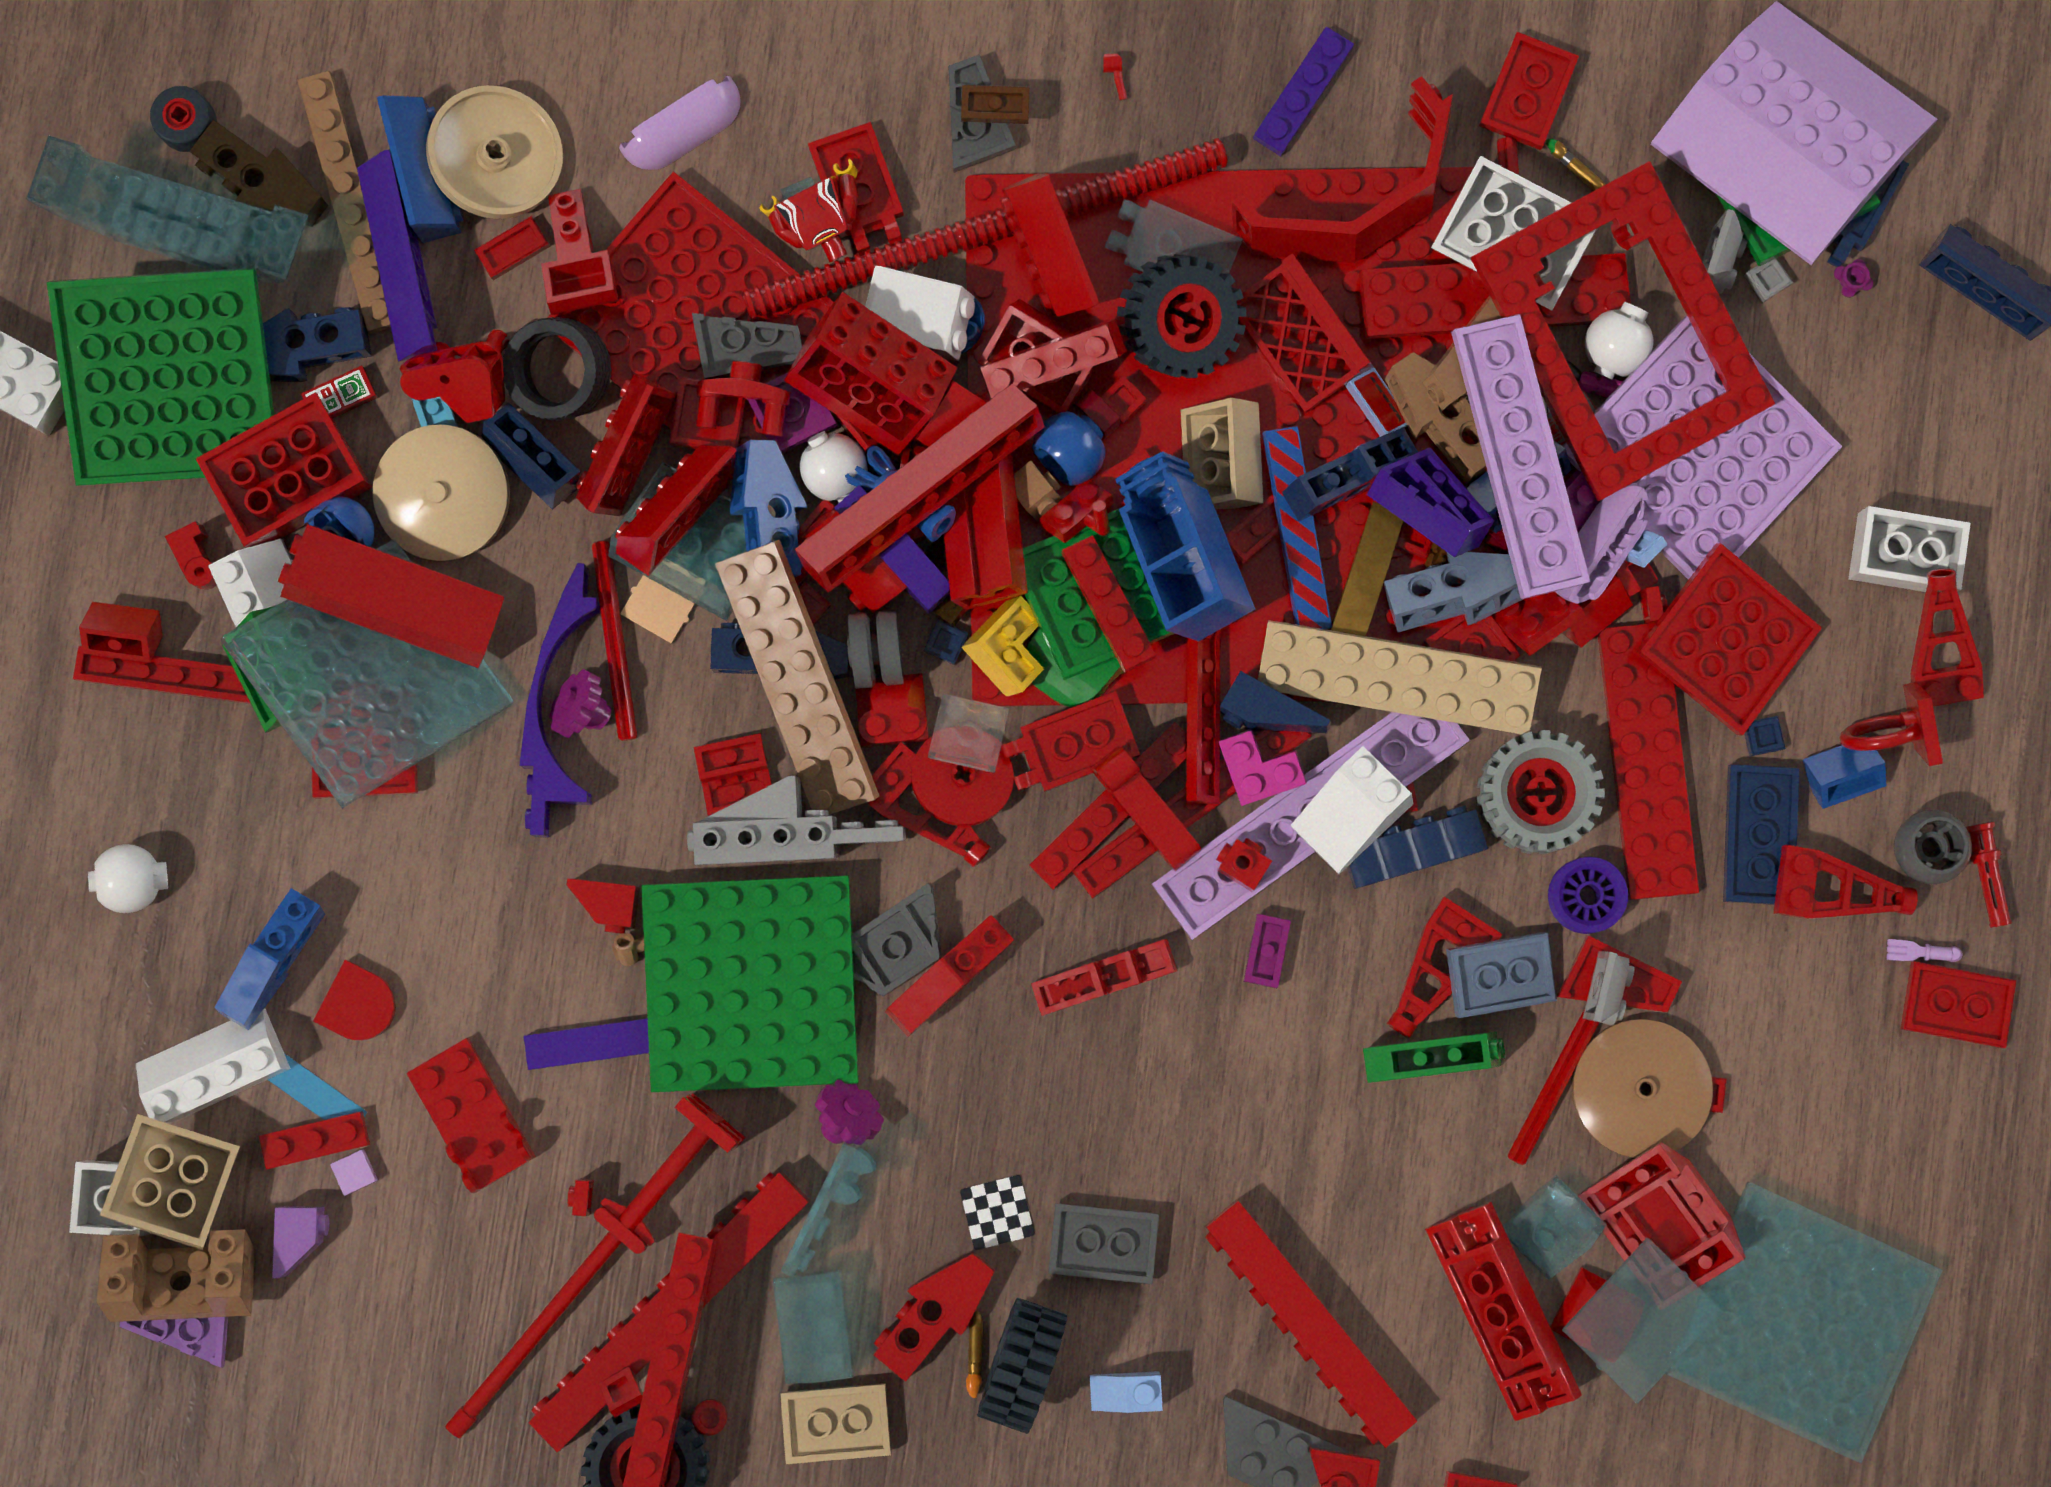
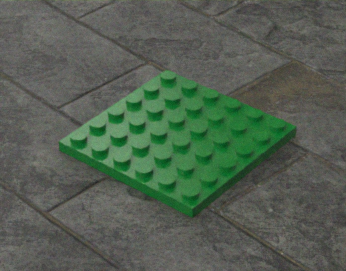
[46,268,274,486]
[641,875,859,1092]

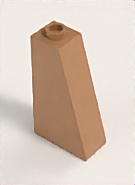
[1422,295,1502,410]

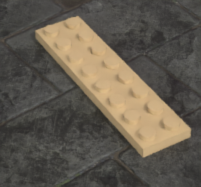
[1258,620,1542,734]

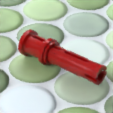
[1966,821,2012,928]

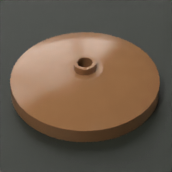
[1572,1019,1713,1158]

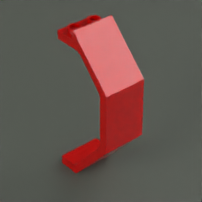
[1232,76,1453,263]

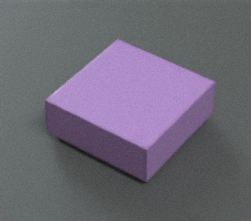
[330,1149,378,1196]

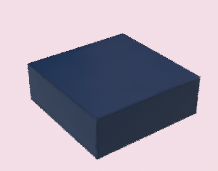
[924,619,969,665]
[1744,716,1786,757]

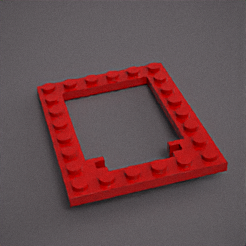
[1470,161,1775,501]

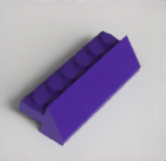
[357,149,437,361]

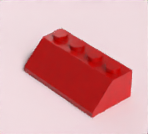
[1000,173,1100,317]
[615,445,737,576]

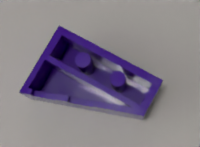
[1367,448,1494,557]

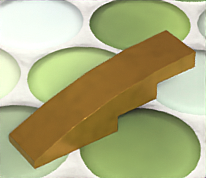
[1331,502,1403,636]

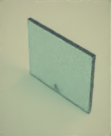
[1562,1238,1722,1404]

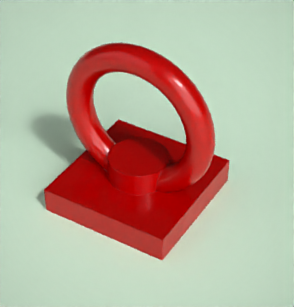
[1839,682,1943,767]

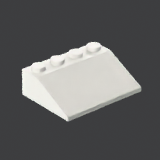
[1431,156,1597,311]

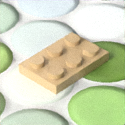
[780,1383,891,1464]

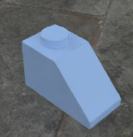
[1090,1371,1163,1413]

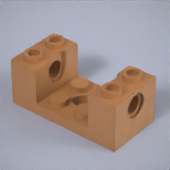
[97,1229,256,1322]

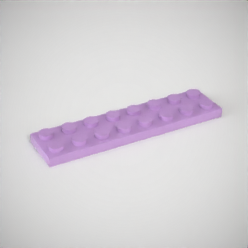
[1451,314,1590,600]

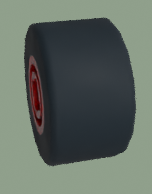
[150,86,217,152]

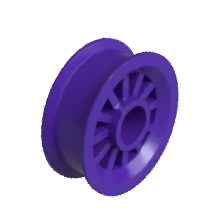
[1548,857,1628,934]

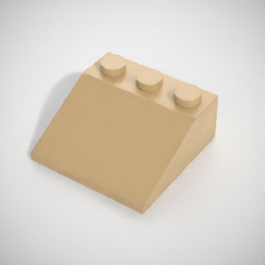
[100,1114,240,1250]

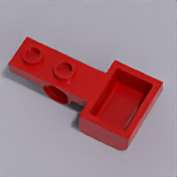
[541,188,619,315]

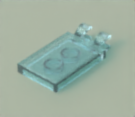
[1105,199,1243,274]

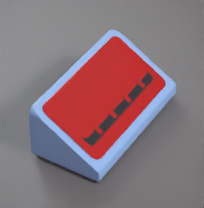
[1346,367,1407,437]

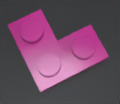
[1219,729,1307,806]

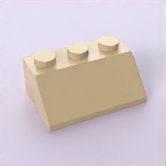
[1181,398,1263,509]

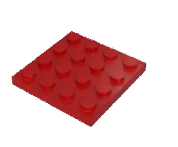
[1635,543,1822,736]

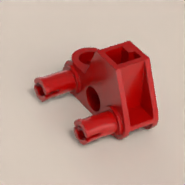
[399,330,509,423]

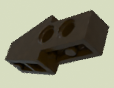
[189,120,329,227]

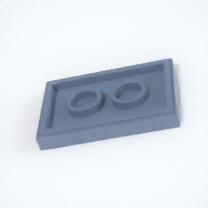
[1446,932,1557,1018]

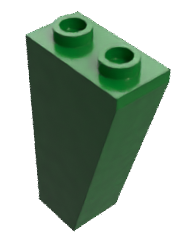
[1363,1032,1505,1083]

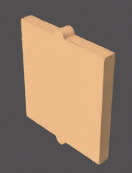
[620,570,700,644]

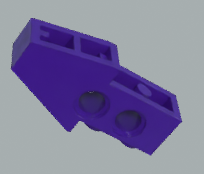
[834,485,950,614]

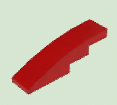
[1031,939,1178,1016]

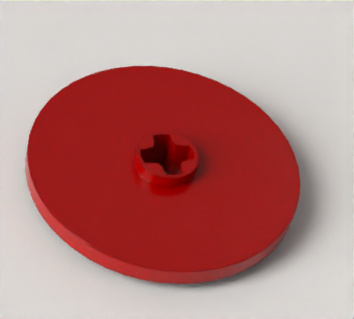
[911,728,1014,826]

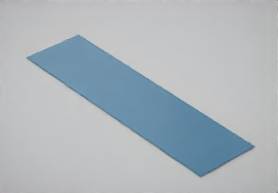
[268,1053,368,1120]

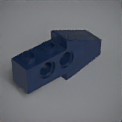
[263,307,372,382]
[1282,427,1418,521]
[710,623,850,680]

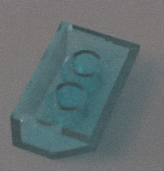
[773,1269,855,1384]

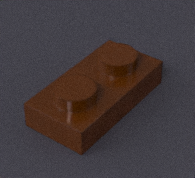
[961,85,1030,124]

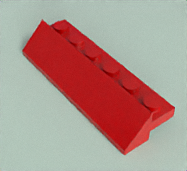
[1425,1202,1582,1421]

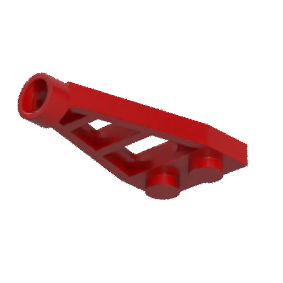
[1910,569,1984,707]
[867,742,991,868]
[1773,845,1918,919]
[1386,896,1502,1039]

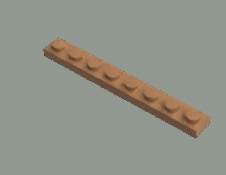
[297,71,391,334]

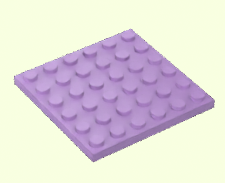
[1563,315,1842,580]

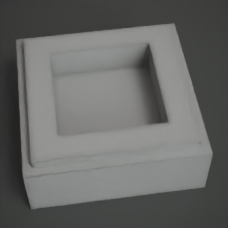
[1744,258,1793,303]

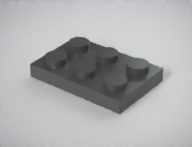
[1048,1203,1159,1284]

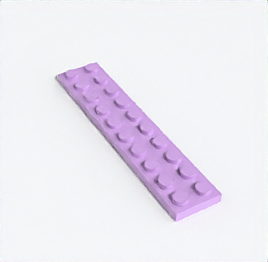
[1151,712,1470,940]

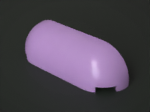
[619,76,740,170]
[1555,486,1648,604]

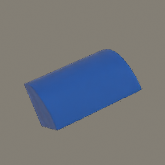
[1803,736,1887,809]

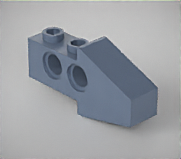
[1384,552,1523,632]

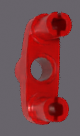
[696,361,791,436]

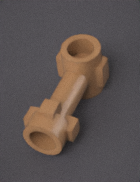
[612,933,644,966]

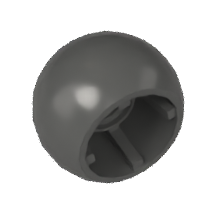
[1894,809,1972,885]

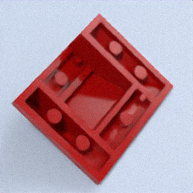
[1577,1142,1745,1310]

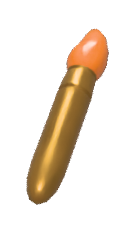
[966,1311,983,1398]

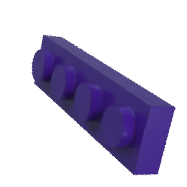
[1253,26,1354,157]

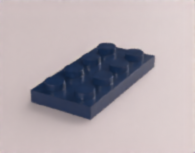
[1723,764,1799,905]

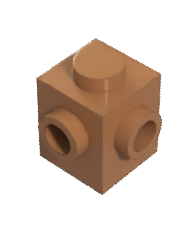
[1014,461,1062,522]

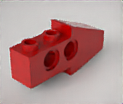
[885,915,1014,1037]
[873,1252,995,1382]

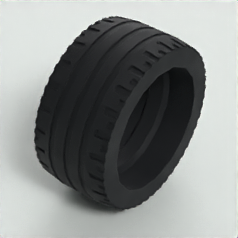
[503,317,612,420]

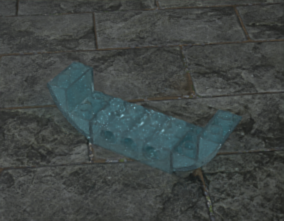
[26,135,308,284]

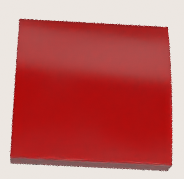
[693,733,772,816]

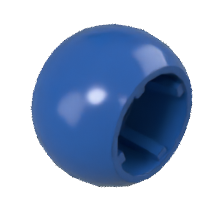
[1032,411,1106,486]

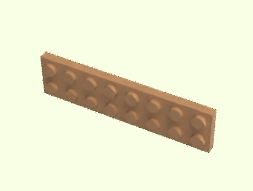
[715,540,879,815]

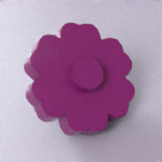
[549,669,611,738]
[815,1079,884,1145]

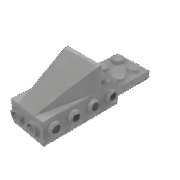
[687,776,906,865]

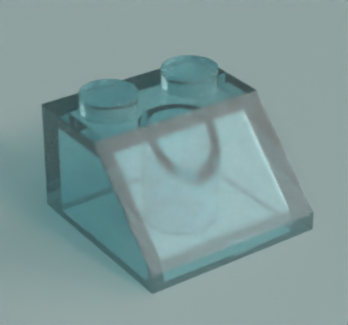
[1503,1175,1606,1280]

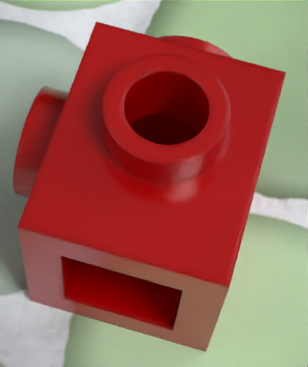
[1216,838,1272,892]

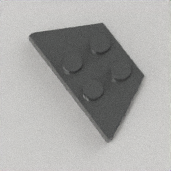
[852,883,942,996]
[1223,1396,1349,1487]

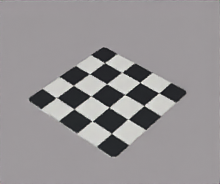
[960,1175,1034,1250]

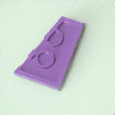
[119,1317,228,1368]

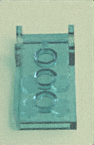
[781,1143,876,1277]

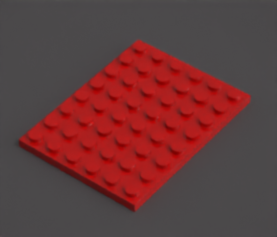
[547,171,834,481]

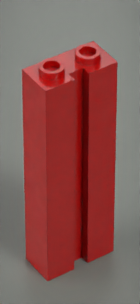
[944,392,1028,610]
[278,524,505,668]

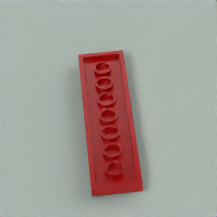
[1359,253,1631,339]
[1598,623,1699,900]

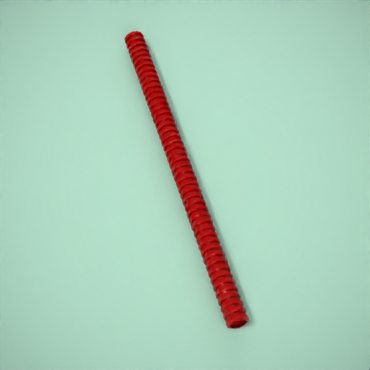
[742,138,1228,319]

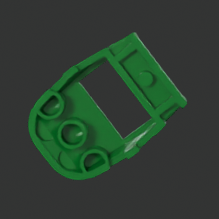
[1025,626,1123,707]

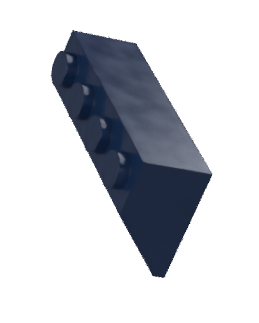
[1919,224,2051,341]

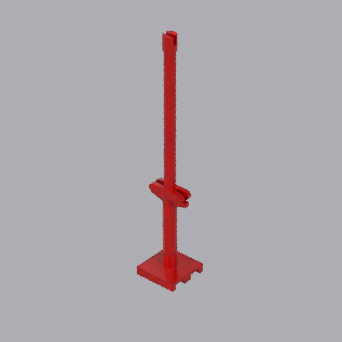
[445,1093,746,1439]

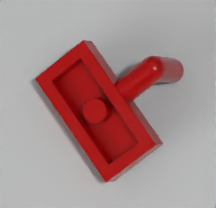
[1040,480,1113,543]

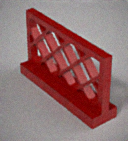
[1237,253,1374,413]

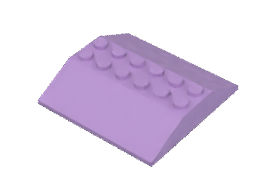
[1650,1,1937,266]

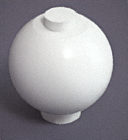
[1585,302,1654,380]
[800,431,868,503]
[88,844,168,913]

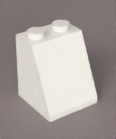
[865,266,975,361]

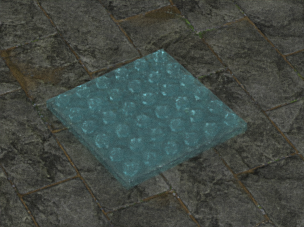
[221,539,514,809]
[1665,1182,1943,1463]

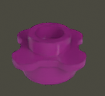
[1834,259,1873,298]

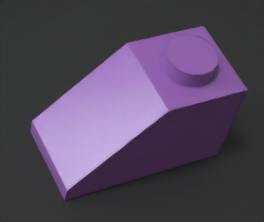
[272,1206,329,1278]

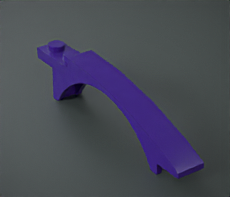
[519,563,601,838]

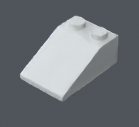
[1290,746,1413,874]

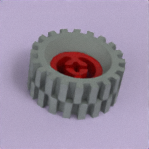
[1476,730,1605,854]

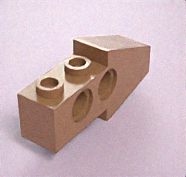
[1385,352,1487,485]

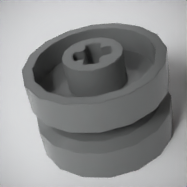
[847,610,904,689]

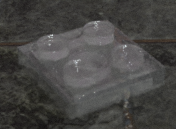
[928,693,1009,773]

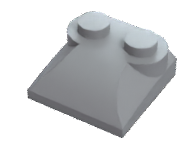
[1702,209,1747,294]
[1583,951,1634,1026]

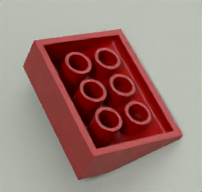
[576,374,677,516]
[196,392,373,548]

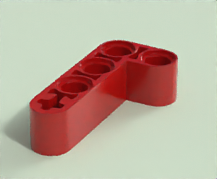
[1090,746,1202,872]

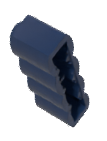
[1347,806,1488,889]

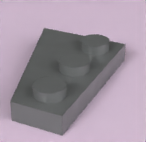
[948,54,1016,173]
[692,313,802,380]

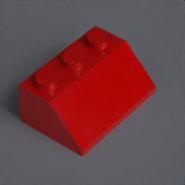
[977,299,1098,413]
[799,510,907,613]

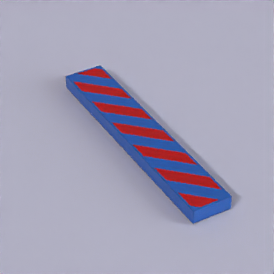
[1262,426,1332,629]

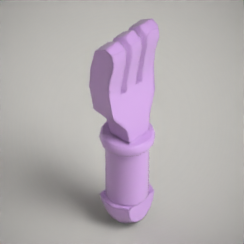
[1887,939,1963,962]

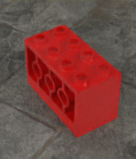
[784,291,958,455]

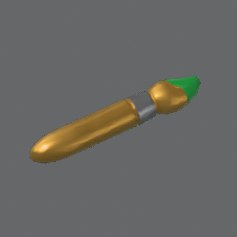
[1545,138,1606,191]

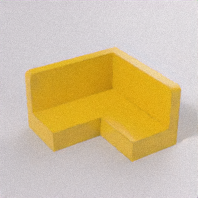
[961,596,1044,696]

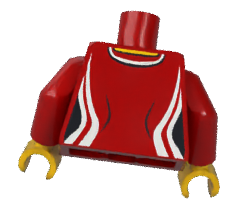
[759,159,858,262]

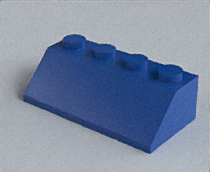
[377,95,464,243]

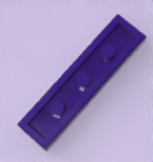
[524,1019,649,1070]

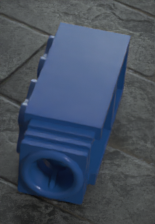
[1115,452,1255,641]

